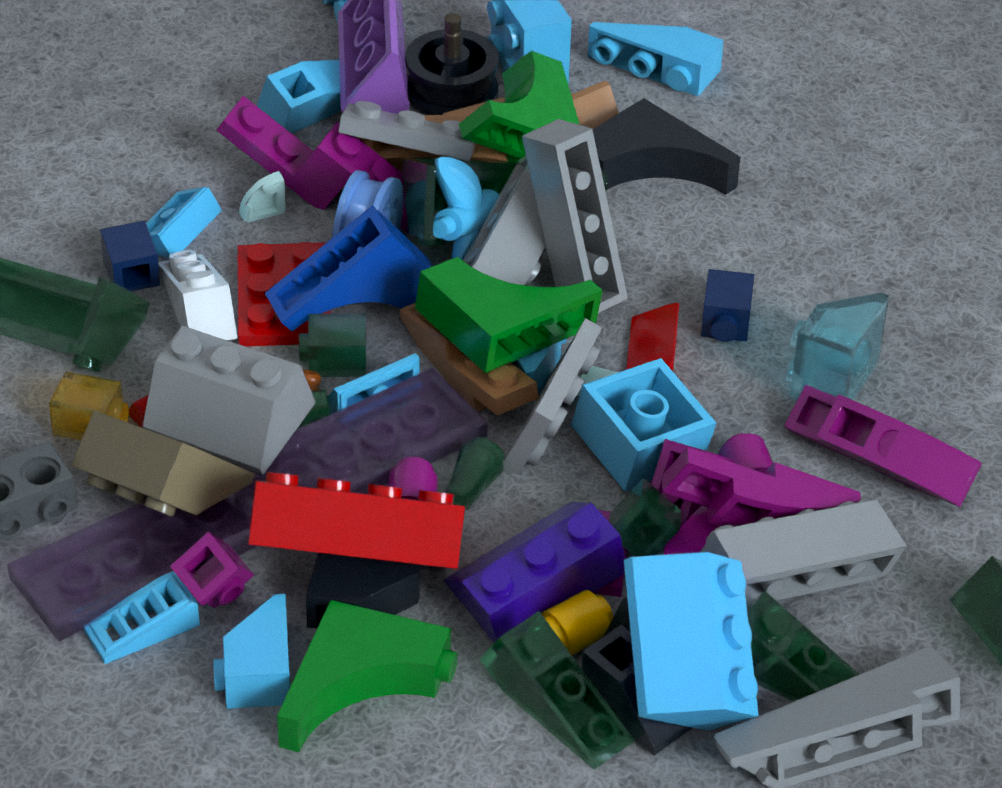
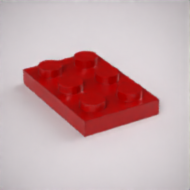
[237,242,332,347]

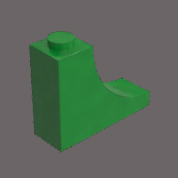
[459,50,580,158]
[415,257,603,373]
[277,600,458,752]

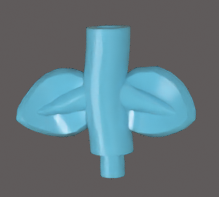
[431,157,499,260]

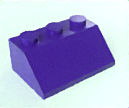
[444,502,625,648]

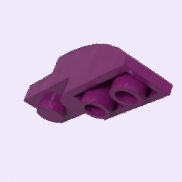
[784,384,982,508]
[662,447,861,527]

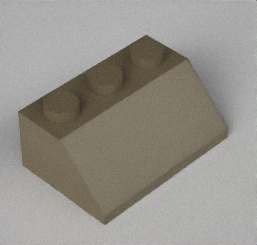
[71,411,255,517]

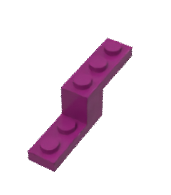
[216,96,442,237]

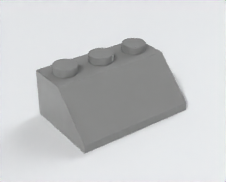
[143,325,316,475]

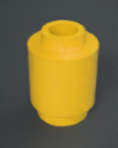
[533,590,613,659]

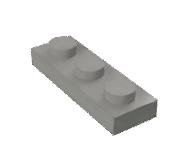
[338,101,476,161]

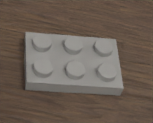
[500,318,602,475]

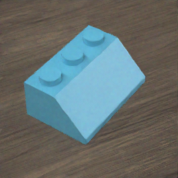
[624,552,759,731]

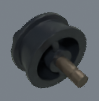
[406,13,499,115]

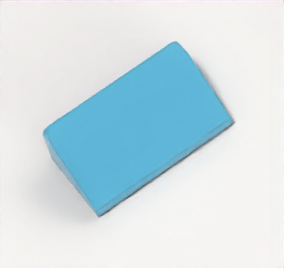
[146,187,222,259]
[322,353,420,425]

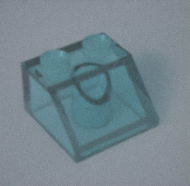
[786,293,889,402]

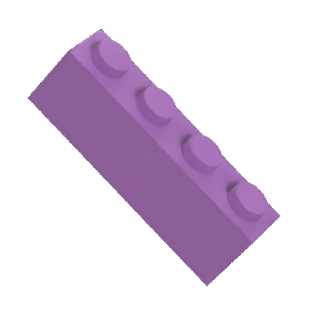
[338,0,410,114]

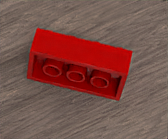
[247,472,465,569]

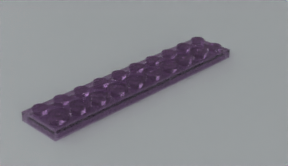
[7,368,488,642]

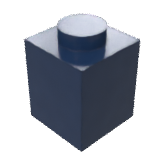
[100,220,160,295]
[701,269,755,342]

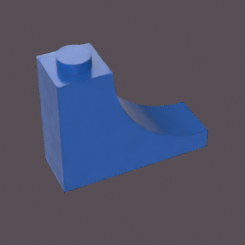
[265,205,433,331]

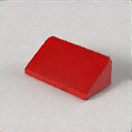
[626,302,679,371]

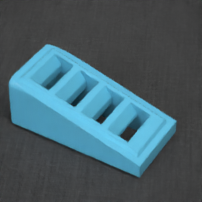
[82,571,200,664]

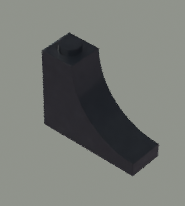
[593,98,740,195]

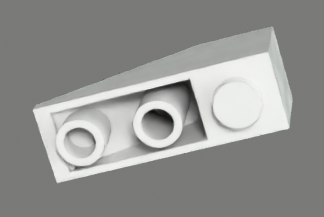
[158,250,237,341]

